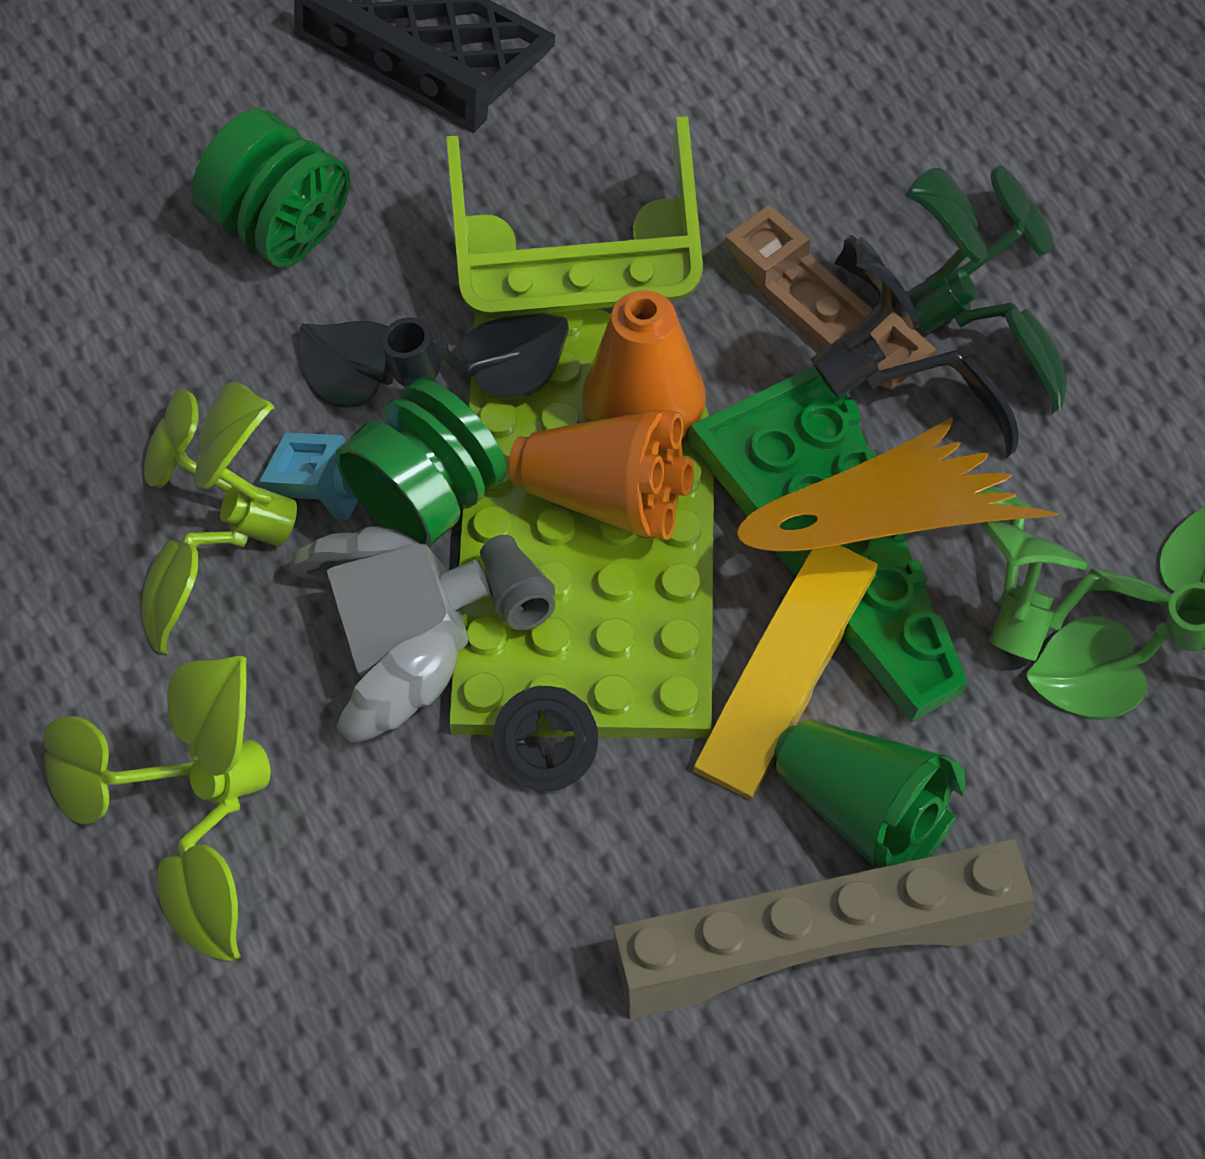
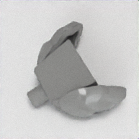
[289,526,491,743]

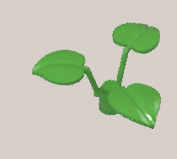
[975,486,1171,661]
[1027,506,1205,720]

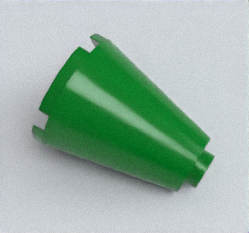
[774,719,966,869]

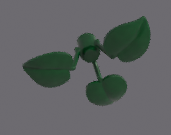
[905,165,1067,414]

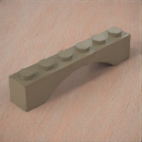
[613,839,1036,1019]

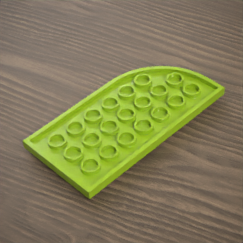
[450,308,714,739]

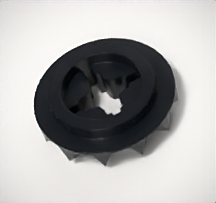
[493,685,598,791]

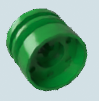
[191,108,350,267]
[335,377,507,548]

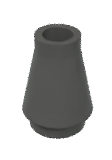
[480,535,555,630]

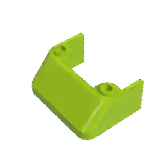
[446,116,703,318]

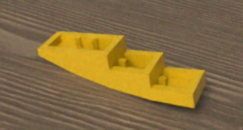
[693,545,878,800]

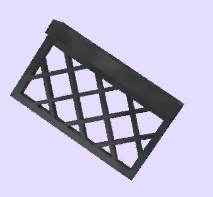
[294,0,555,133]

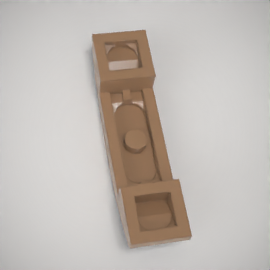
[725,204,936,390]

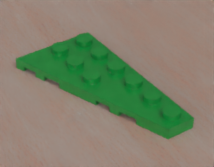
[686,366,968,723]

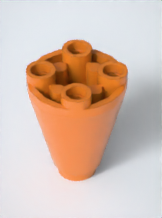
[509,410,694,540]

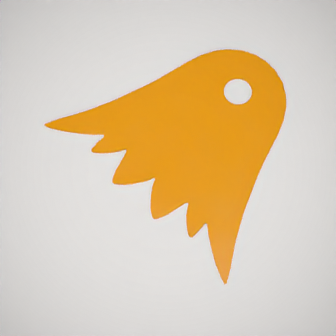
[737,418,1058,551]

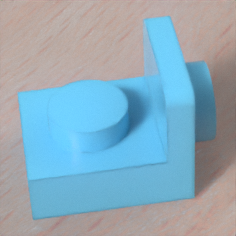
[259,433,358,520]

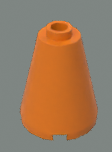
[582,290,706,443]

